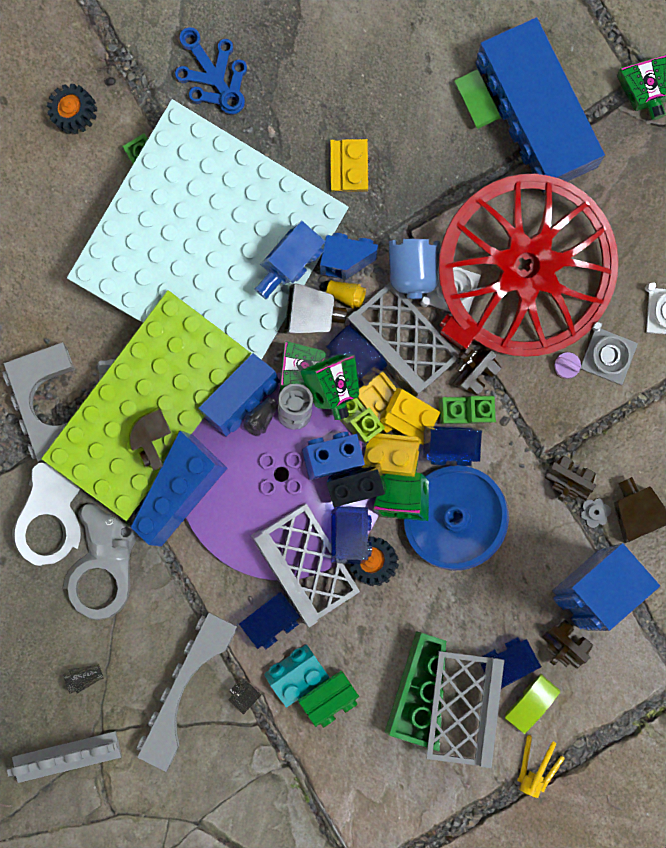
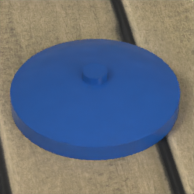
[404,466,509,571]

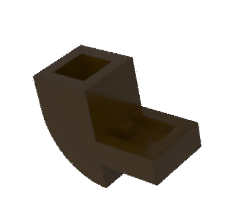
[129,408,171,470]

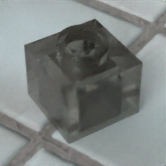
[228,680,262,715]

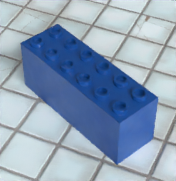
[475,17,605,193]
[552,543,660,631]

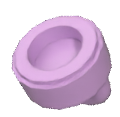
[554,352,581,379]

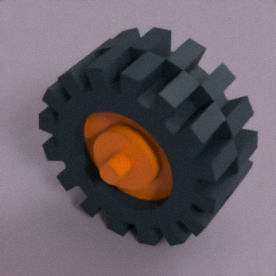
[47,84,97,134]
[348,536,399,586]

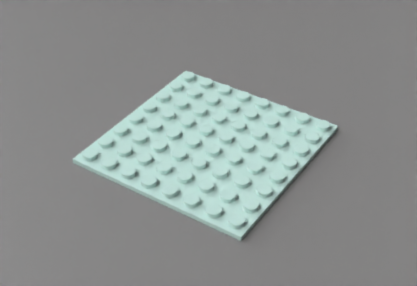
[67,99,349,360]

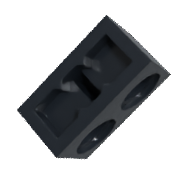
[326,463,387,508]

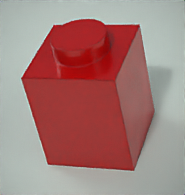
[439,313,482,352]

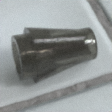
[243,397,278,436]
[63,664,104,694]

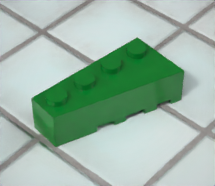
[385,631,447,752]

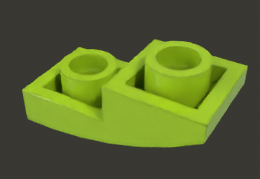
[331,398,385,444]
[505,674,560,734]

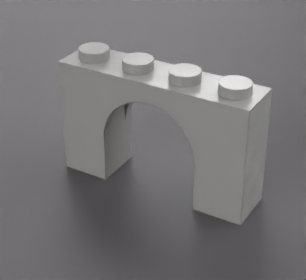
[2,342,75,463]

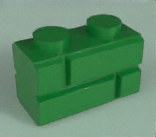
[298,670,359,728]

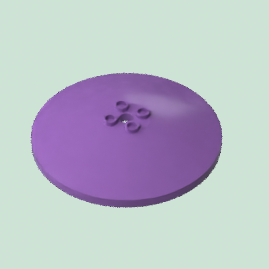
[186,373,385,580]

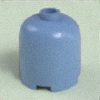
[389,239,441,299]

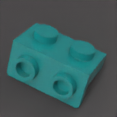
[264,644,330,708]

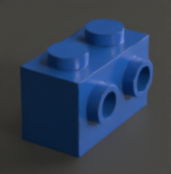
[302,432,365,480]

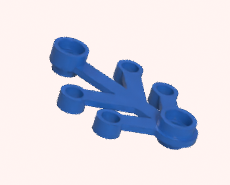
[175,27,247,115]

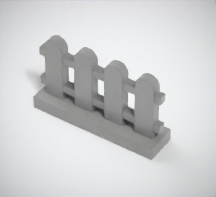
[7,731,122,783]

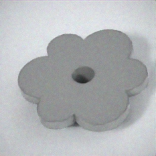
[581,498,611,528]

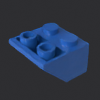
[320,233,378,280]

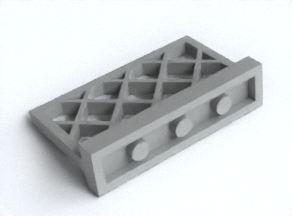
[344,282,458,398]
[251,503,360,627]
[426,651,504,768]

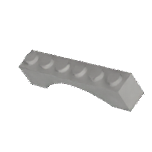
[136,613,238,772]

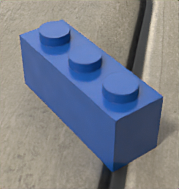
[199,353,280,437]

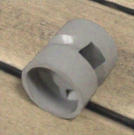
[278,384,313,430]

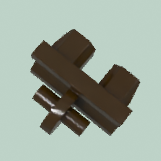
[453,348,501,395]
[545,456,596,502]
[542,620,593,669]

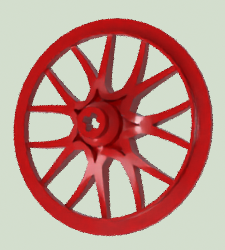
[439,174,618,357]

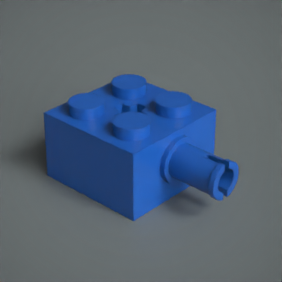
[254,220,326,300]

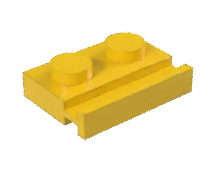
[331,139,368,192]
[358,372,396,434]
[380,388,441,445]
[362,433,421,477]

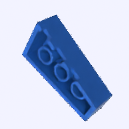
[131,431,228,547]

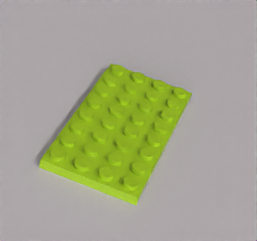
[41,290,252,521]

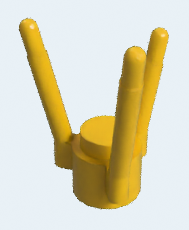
[517,735,564,798]

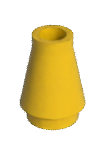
[326,280,366,308]

